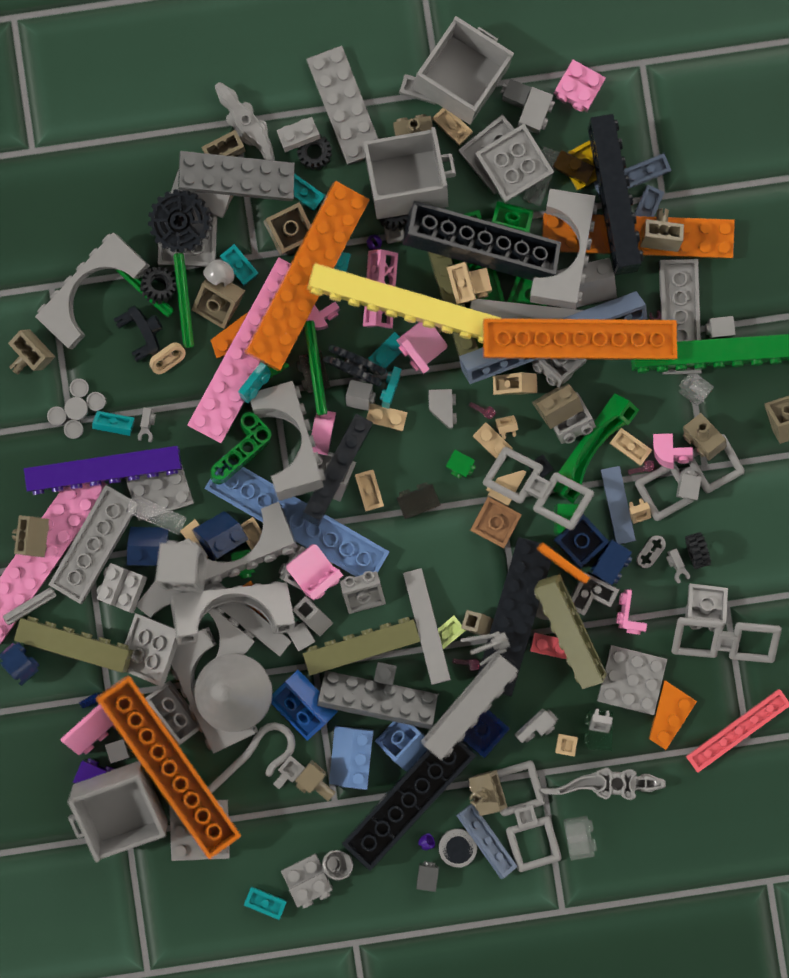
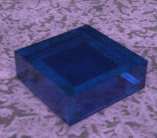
[79,692,100,708]

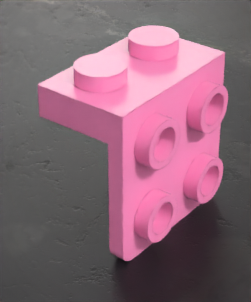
[396,322,447,374]
[286,544,343,600]
[616,589,647,635]

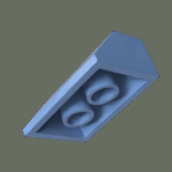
[329,726,373,790]

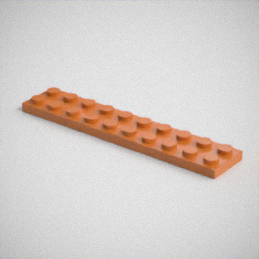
[542,213,735,259]
[483,318,677,360]

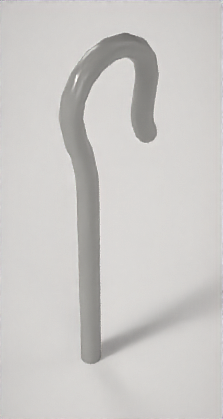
[207,722,295,793]

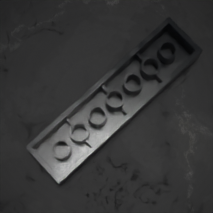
[587,114,644,276]
[402,201,561,281]
[478,537,555,697]
[342,741,476,871]

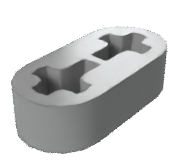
[636,536,666,568]

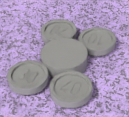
[47,378,106,439]

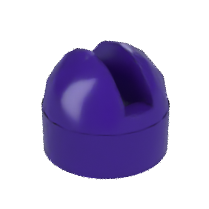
[367,235,382,250]
[418,833,435,851]

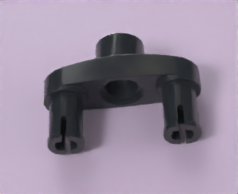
[114,305,163,363]

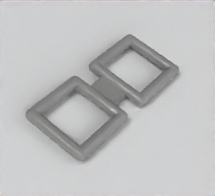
[635,434,745,521]
[483,447,594,530]
[671,617,782,663]
[497,760,562,872]

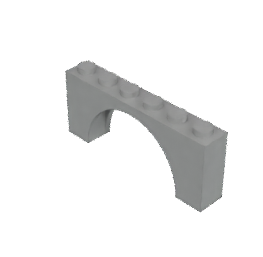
[530,189,598,310]
[35,233,150,349]
[250,381,326,501]
[178,502,298,589]
[136,580,256,658]
[171,581,295,645]
[171,627,258,753]

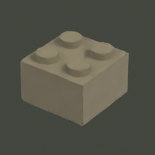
[263,202,311,256]

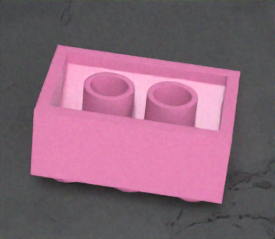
[60,704,116,755]

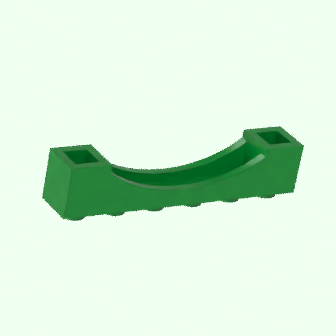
[553,393,639,504]

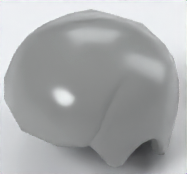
[203,260,234,286]
[322,850,354,880]

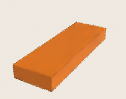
[536,543,590,583]

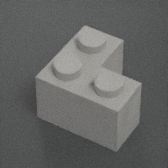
[570,572,619,616]

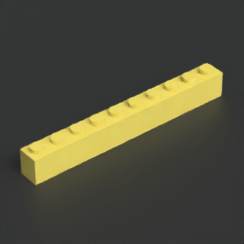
[307,264,501,344]

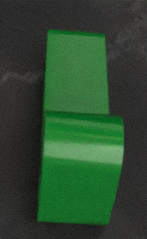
[210,412,271,485]

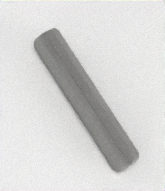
[3,587,56,625]

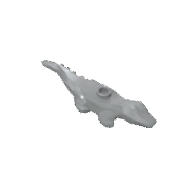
[215,82,274,161]
[540,767,666,800]

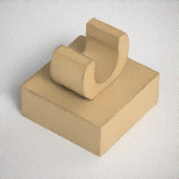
[495,415,518,439]
[629,499,651,524]

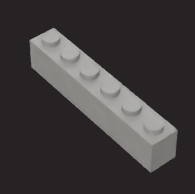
[421,652,518,760]

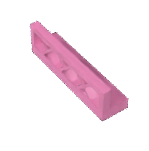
[363,249,398,329]

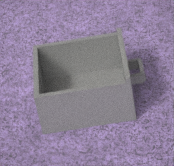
[413,16,514,125]
[363,127,456,219]
[68,761,168,862]

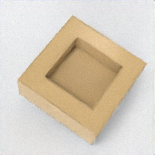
[555,733,578,757]

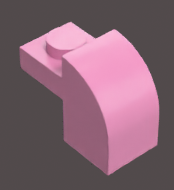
[306,302,340,330]
[311,411,336,455]
[653,433,693,469]

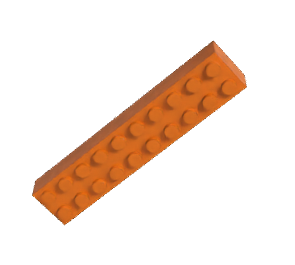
[244,181,370,371]
[95,675,241,860]

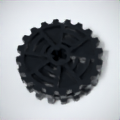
[148,189,213,253]
[323,345,387,387]

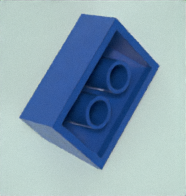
[271,670,338,741]

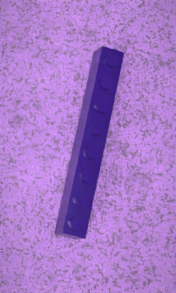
[24,446,182,495]

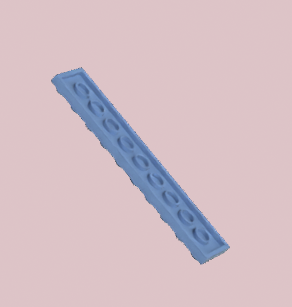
[204,456,389,577]

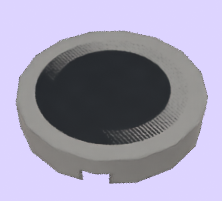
[439,828,477,867]

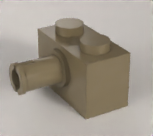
[393,114,433,136]
[201,130,246,157]
[640,208,684,252]
[8,329,55,374]
[683,413,727,461]
[12,516,49,557]
[295,760,336,801]
[469,770,507,816]

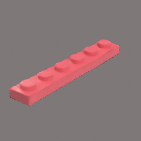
[685,689,789,773]

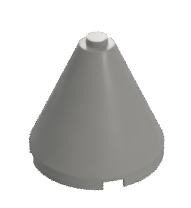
[195,654,273,732]

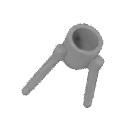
[461,631,510,666]

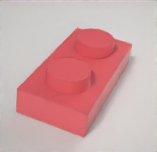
[530,633,566,659]

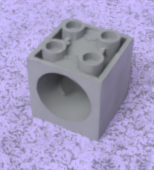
[156,541,207,592]

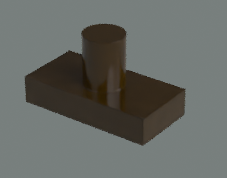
[552,150,595,185]

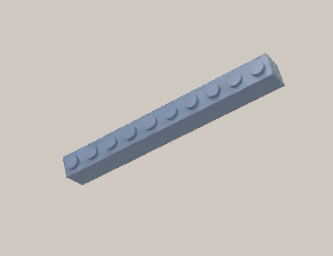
[459,291,647,384]

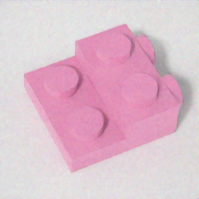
[554,60,606,112]

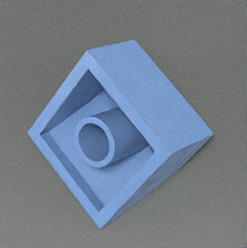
[375,722,428,772]

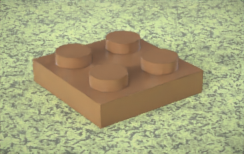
[470,497,522,549]

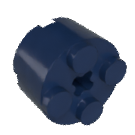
[0,642,40,686]

